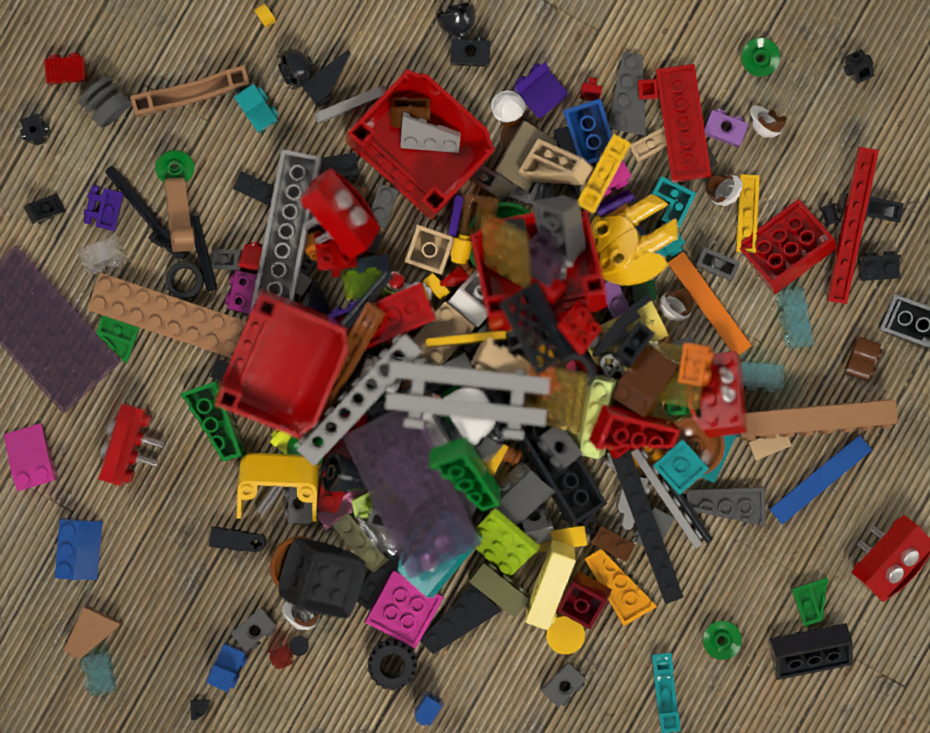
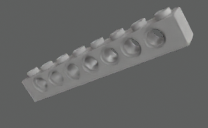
[297,333,423,466]

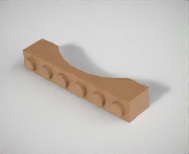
[130,65,251,118]

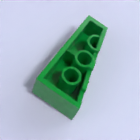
[180,381,246,462]
[429,437,501,511]

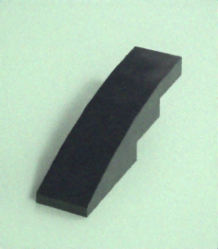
[592,293,653,358]

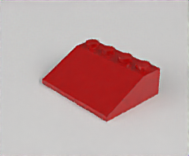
[739,199,837,295]

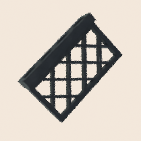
[499,282,574,375]

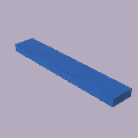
[769,435,872,524]

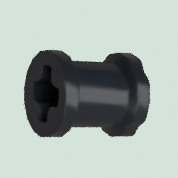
[819,203,841,226]

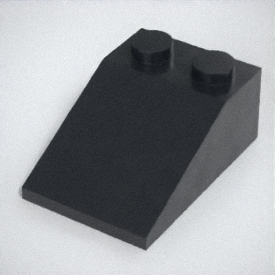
[880,294,930,352]

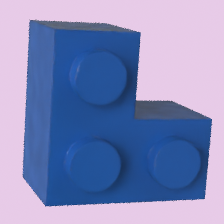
[206,642,248,692]

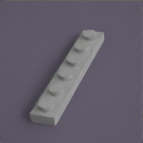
[630,448,703,549]

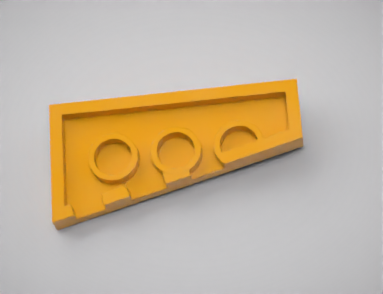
[584,548,657,626]

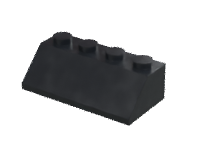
[770,623,853,680]

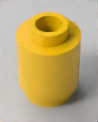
[450,234,472,264]

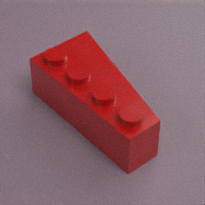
[589,404,680,450]

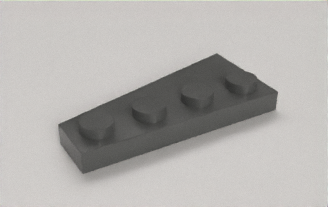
[609,51,646,136]
[686,487,766,527]

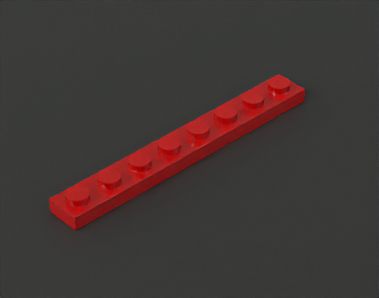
[826,146,879,304]

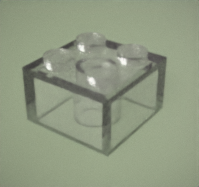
[77,236,128,275]

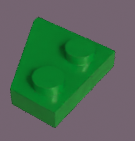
[96,315,140,363]
[791,577,829,626]

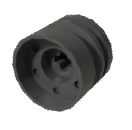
[79,76,132,128]

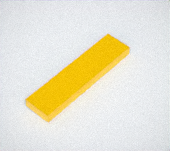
[736,174,760,253]
[426,331,506,348]

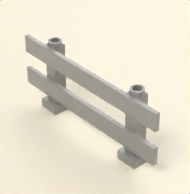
[385,359,550,440]

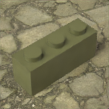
[333,513,389,572]
[469,562,530,618]

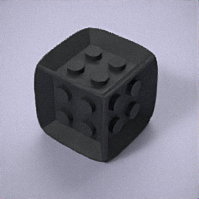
[278,538,366,619]

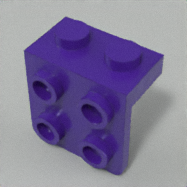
[514,62,567,118]

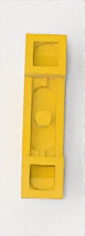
[578,134,631,214]

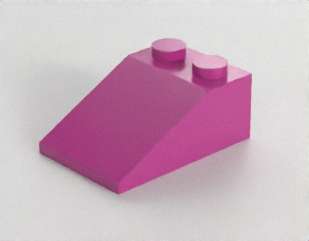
[4,423,59,491]

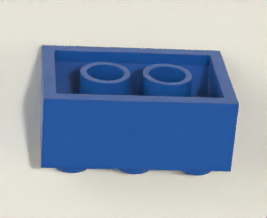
[563,99,612,165]
[54,518,103,580]

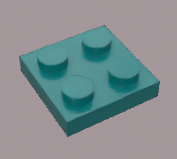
[653,439,710,495]

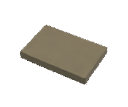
[494,121,556,192]

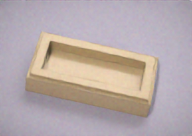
[748,434,792,460]

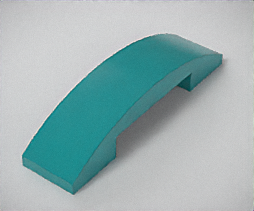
[652,653,681,733]

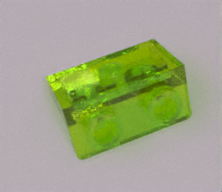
[342,267,385,300]

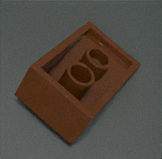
[611,345,679,417]

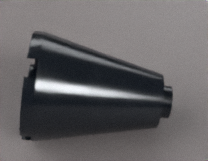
[321,453,378,492]

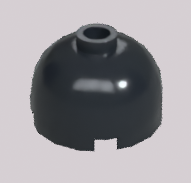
[435,2,476,36]
[277,49,313,90]

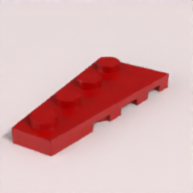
[317,435,368,514]

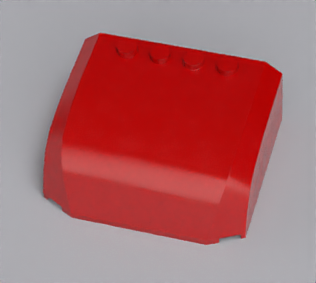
[345,69,495,220]
[470,210,607,331]
[215,288,347,438]

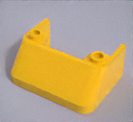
[237,453,319,522]

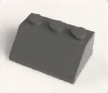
[533,196,586,262]
[487,461,553,526]

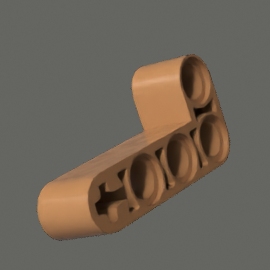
[164,177,194,252]

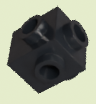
[843,49,875,84]
[20,114,51,146]

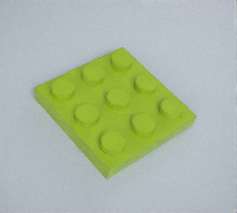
[474,508,540,577]

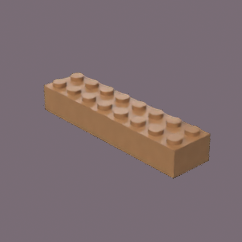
[87,273,247,358]
[735,399,898,441]

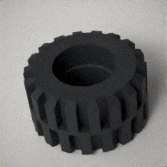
[368,638,417,690]

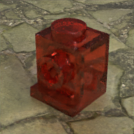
[269,643,294,669]

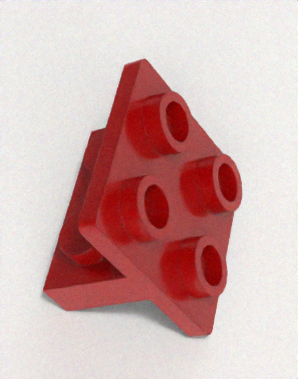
[314,232,357,278]
[555,300,602,355]

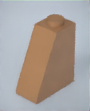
[64,605,122,659]

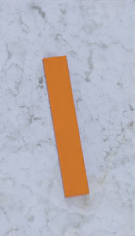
[668,251,752,355]

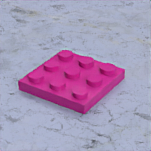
[364,570,444,649]

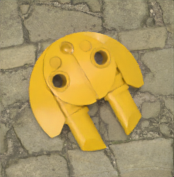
[590,194,678,285]

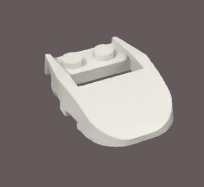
[418,386,495,448]

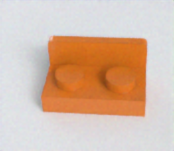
[678,343,714,386]

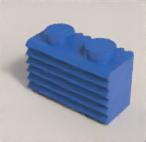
[414,691,443,726]

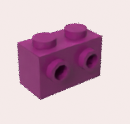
[225,271,257,314]

